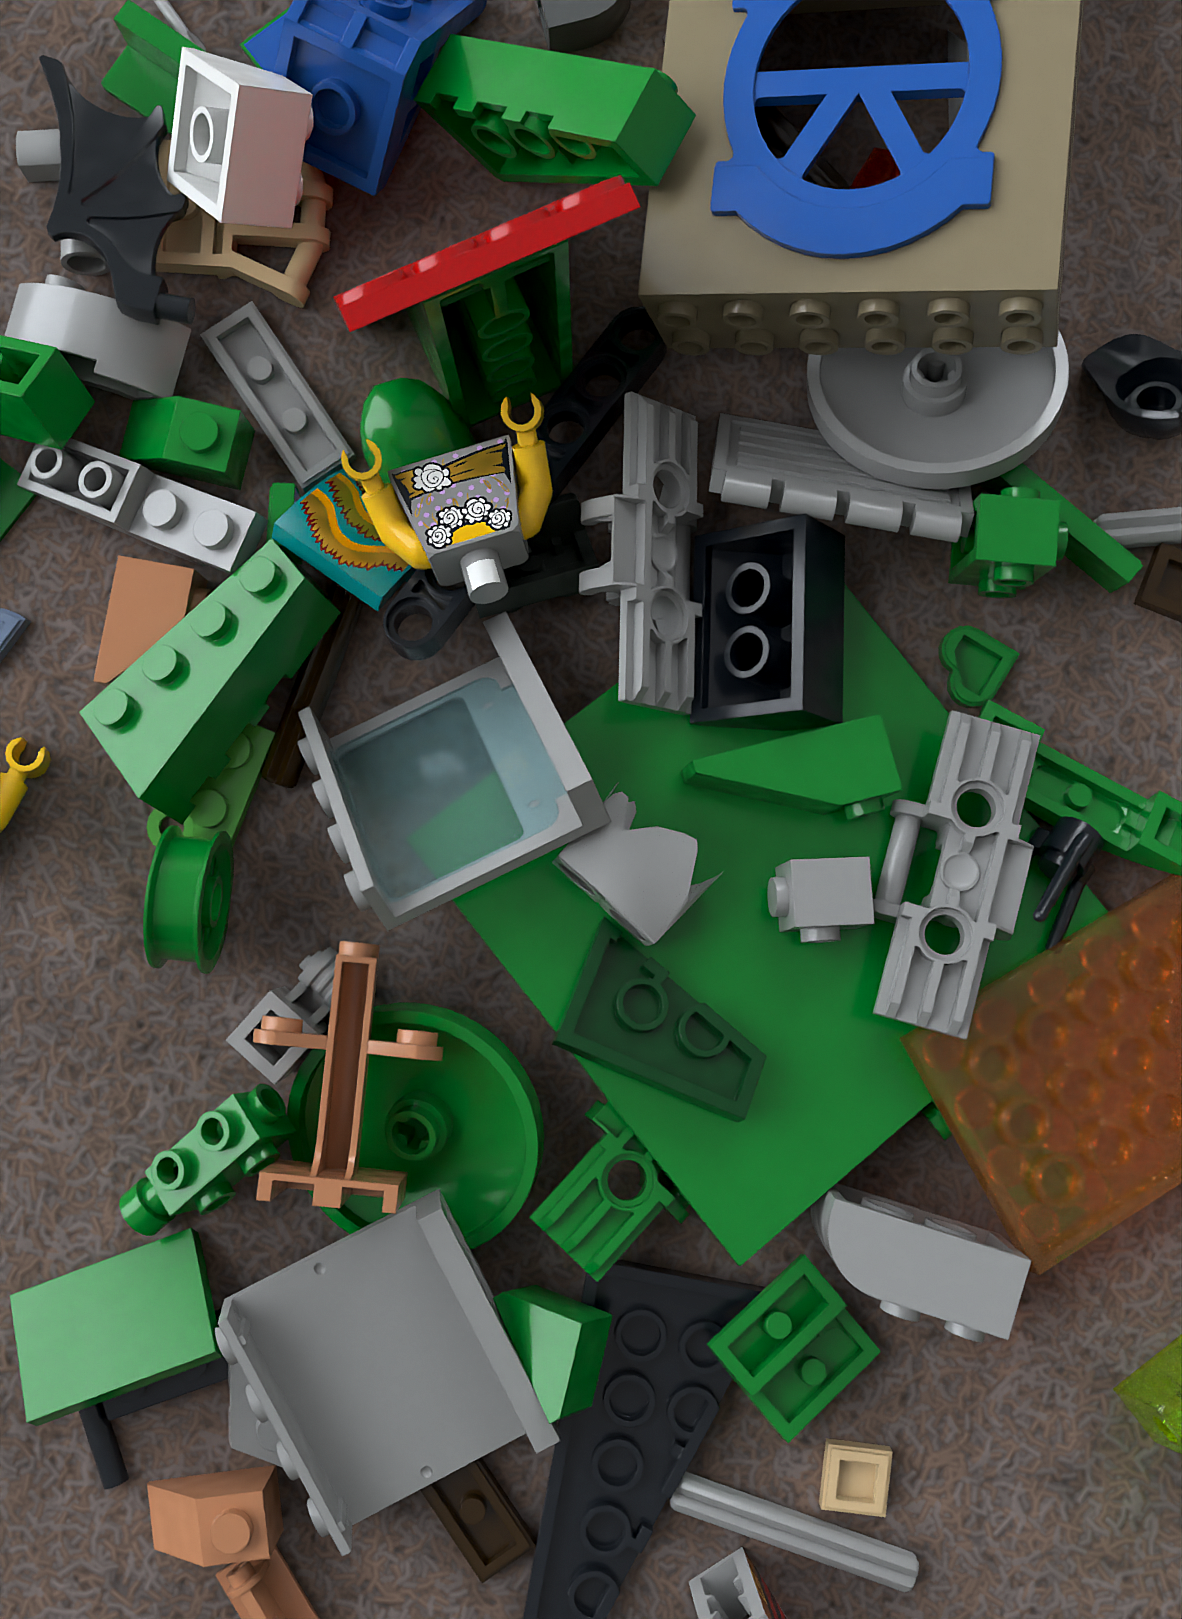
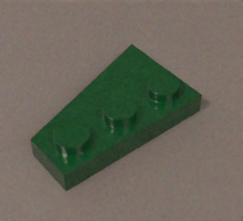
[552,917,767,1122]

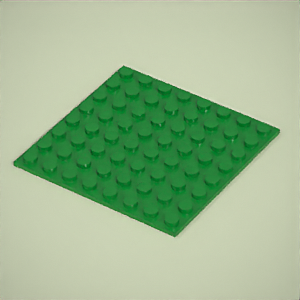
[408,585,1126,1266]

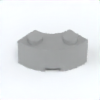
[5,274,191,400]

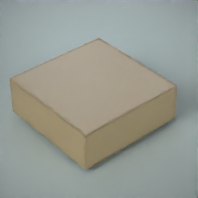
[819,1438,893,1517]

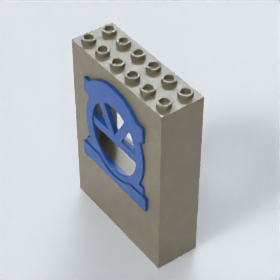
[638,0,1085,356]

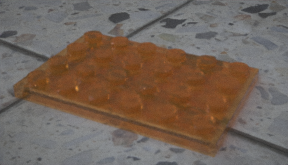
[899,874,1182,1275]

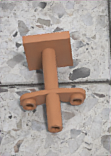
[253,941,443,1214]

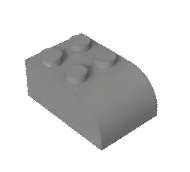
[811,1183,1032,1342]

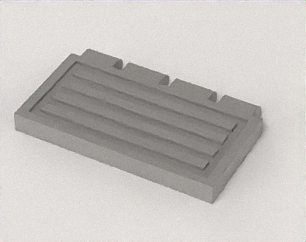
[709,413,974,543]

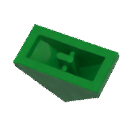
[493,1284,613,1424]

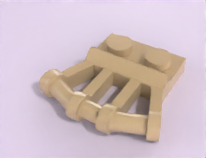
[156,140,333,308]

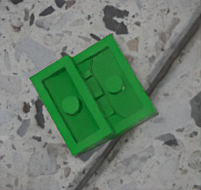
[707,1254,881,1443]

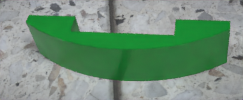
[978,699,1182,876]

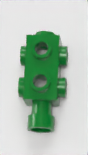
[119,1084,297,1236]

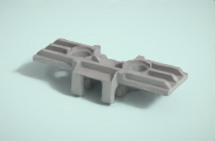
[579,391,703,715]
[873,710,1041,1040]

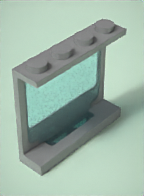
[298,611,612,931]

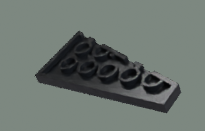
[522,1259,766,1619]

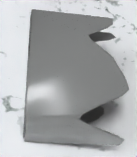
[552,782,723,946]

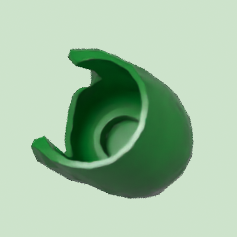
[360,378,476,483]

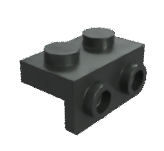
[476,493,599,619]

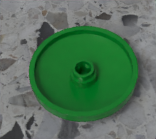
[287,1002,544,1250]

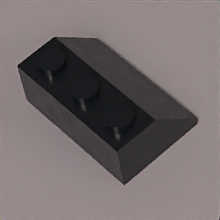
[690,513,845,731]

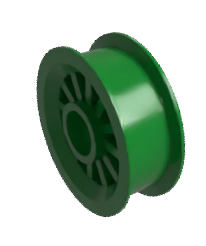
[143,825,234,974]

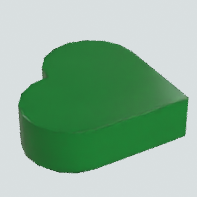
[938,625,1020,708]

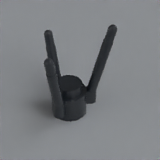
[1027,816,1105,955]

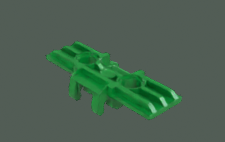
[529,1100,690,1282]

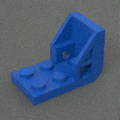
[274,0,487,196]

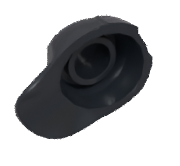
[1081,334,1182,440]

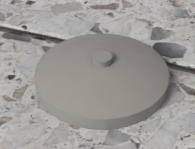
[807,331,1069,489]

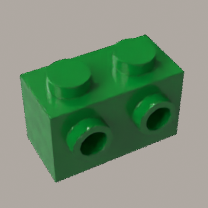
[948,487,1068,599]

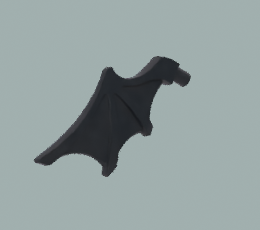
[39,55,196,325]

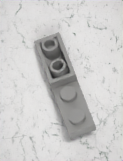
[17,438,268,575]

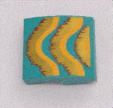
[272,469,417,611]

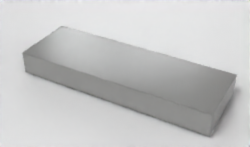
[200,301,357,493]

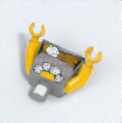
[341,393,553,604]

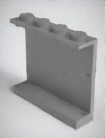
[215,1189,560,1556]

